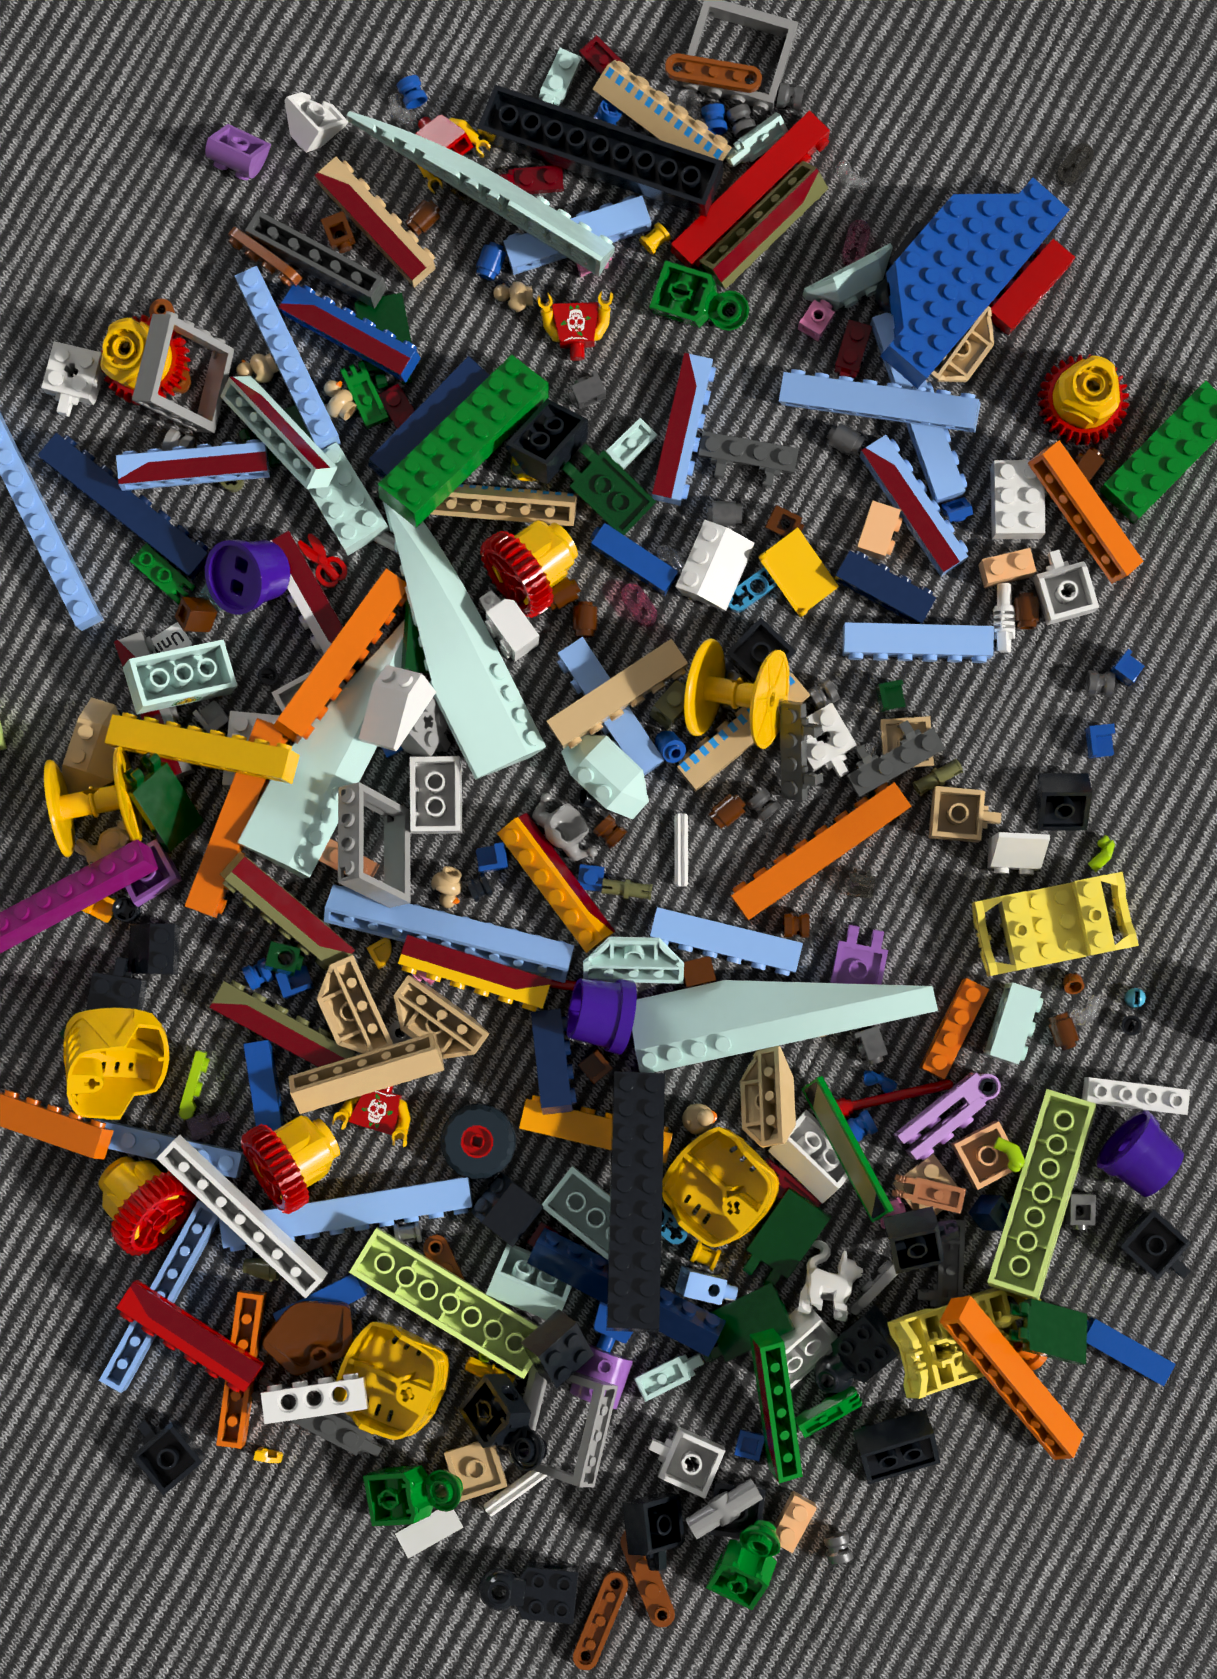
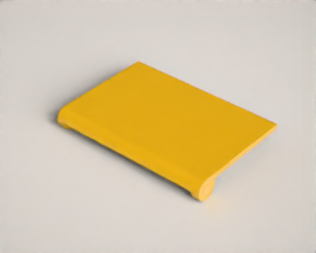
[758,527,839,617]

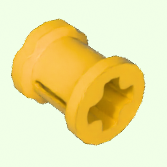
[639,222,671,255]
[690,1241,722,1271]

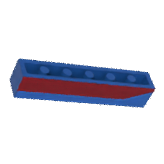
[278,284,421,383]

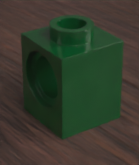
[265,941,304,976]

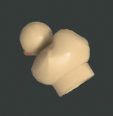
[493,281,533,312]
[236,353,279,383]
[324,380,357,420]
[431,866,463,908]
[682,1104,717,1134]

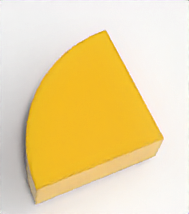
[367,937,392,970]
[253,1447,283,1463]

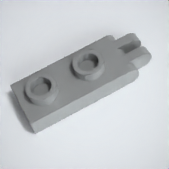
[849,1260,898,1315]

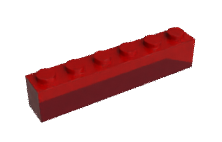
[116,1280,265,1393]

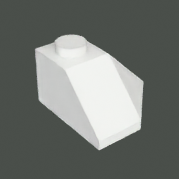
[285,92,348,153]

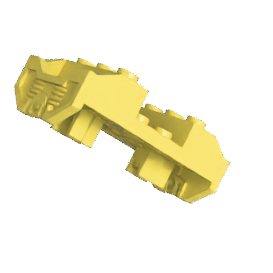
[972,872,1139,977]
[887,1288,1041,1399]

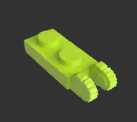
[178,1050,210,1120]

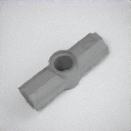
[685,1479,763,1539]

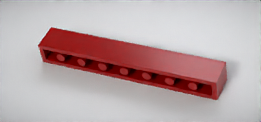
[671,110,830,269]

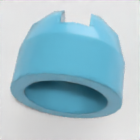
[1124,988,1146,1008]

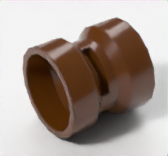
[593,815,627,849]
[783,913,810,938]

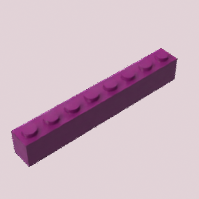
[0,839,158,953]

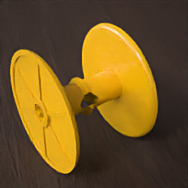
[684,638,789,749]
[44,746,142,857]

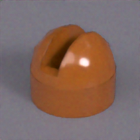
[1063,973,1084,994]

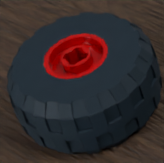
[440,1103,516,1179]

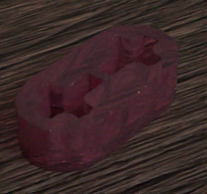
[842,220,870,266]
[621,583,657,627]

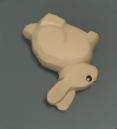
[75,821,132,864]

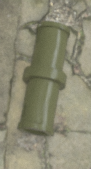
[912,759,963,796]
[601,878,653,900]

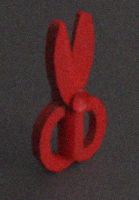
[297,534,348,588]

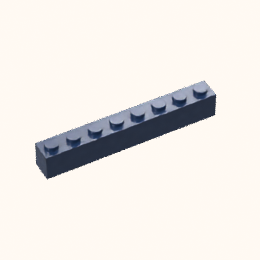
[38,433,209,580]
[527,1228,726,1357]

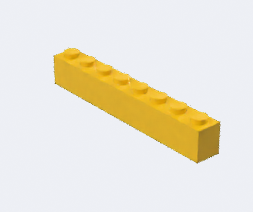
[104,712,300,784]

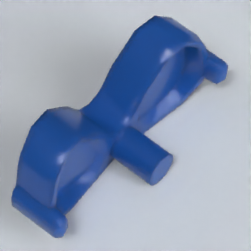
[863,1070,897,1093]

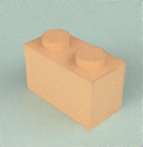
[856,501,903,560]
[978,548,1036,588]
[774,1491,817,1553]

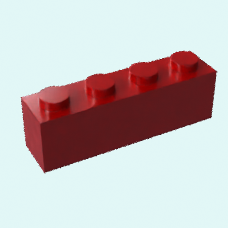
[989,238,1075,336]

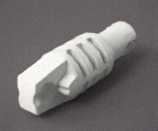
[993,583,1015,653]

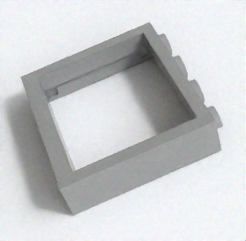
[680,0,798,112]
[132,311,235,433]
[338,782,411,908]
[509,1364,618,1488]

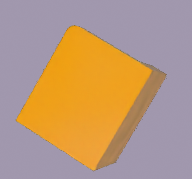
[81,896,116,923]

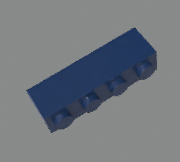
[834,550,937,624]
[531,1008,577,1115]

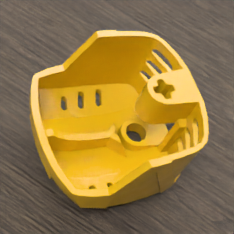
[63,1008,169,1120]
[662,1127,779,1247]
[334,1322,450,1440]

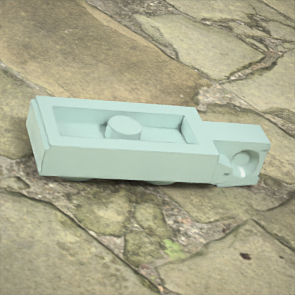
[539,48,582,106]
[725,112,788,167]
[606,418,658,470]
[634,1353,704,1402]

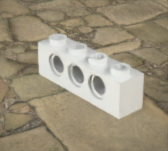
[1082,1077,1190,1115]
[261,1373,369,1424]

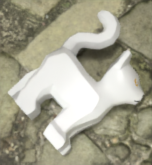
[798,1240,863,1322]

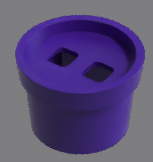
[205,540,290,615]
[567,978,637,1055]
[1097,1110,1184,1197]

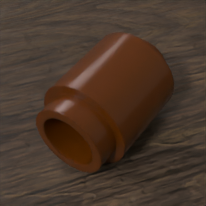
[404,200,440,236]
[550,577,581,610]
[1014,592,1039,630]
[572,601,597,638]
[709,793,746,829]
[1048,1012,1080,1051]

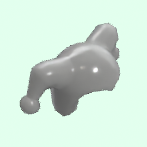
[532,792,597,861]

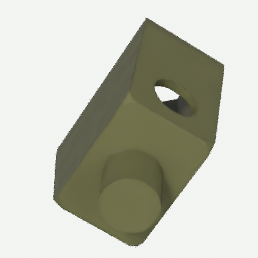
[649,679,686,731]

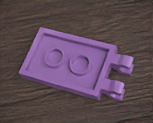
[830,925,888,985]

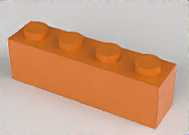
[919,978,989,1079]

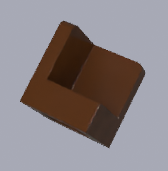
[175,597,217,632]
[684,956,716,988]
[578,1049,613,1084]

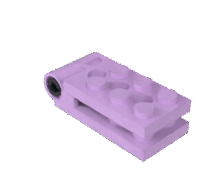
[893,1073,1001,1160]

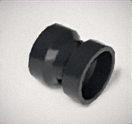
[112,897,142,923]

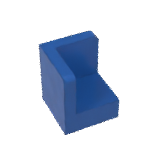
[1109,649,1145,687]
[1085,724,1115,758]
[476,842,509,873]
[275,966,314,998]

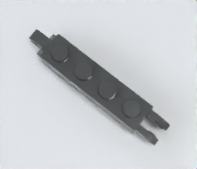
[251,1376,383,1457]

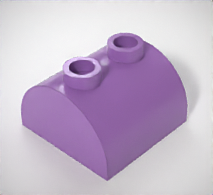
[205,124,271,180]
[125,839,182,907]
[569,1344,633,1409]

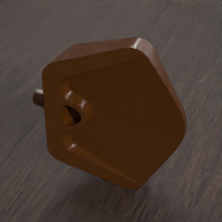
[263,1301,353,1376]

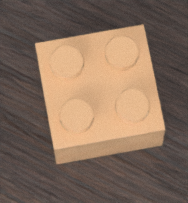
[951,1121,1013,1190]

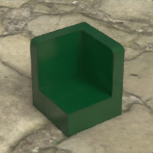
[876,679,906,712]

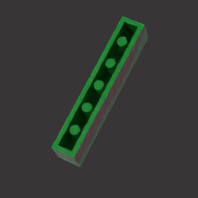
[749,1328,803,1483]

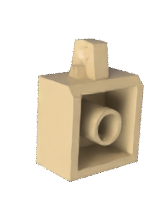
[929,786,1001,843]

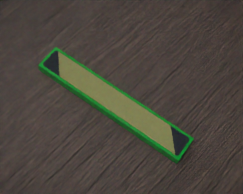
[801,1076,894,1223]

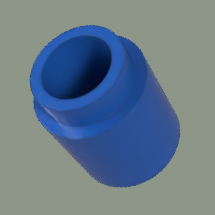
[476,242,506,281]
[655,731,686,763]

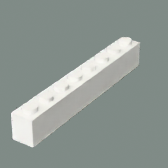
[156,1135,327,1298]

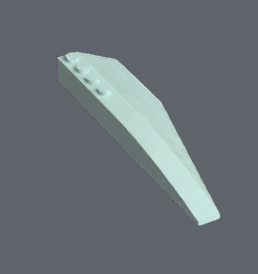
[347,111,615,277]
[383,502,546,780]
[237,619,405,879]
[632,980,938,1073]

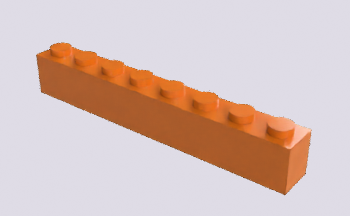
[273,568,408,744]
[185,718,289,918]
[731,782,912,921]
[939,1295,1084,1460]

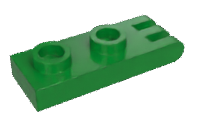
[340,361,389,429]
[130,543,196,605]
[795,1386,862,1438]

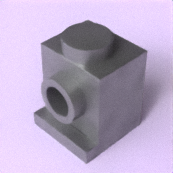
[567,370,606,410]
[852,1026,888,1065]
[1066,1192,1096,1230]

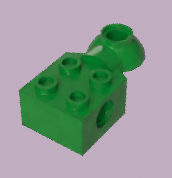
[649,260,749,331]
[363,1465,463,1526]
[706,1520,781,1610]

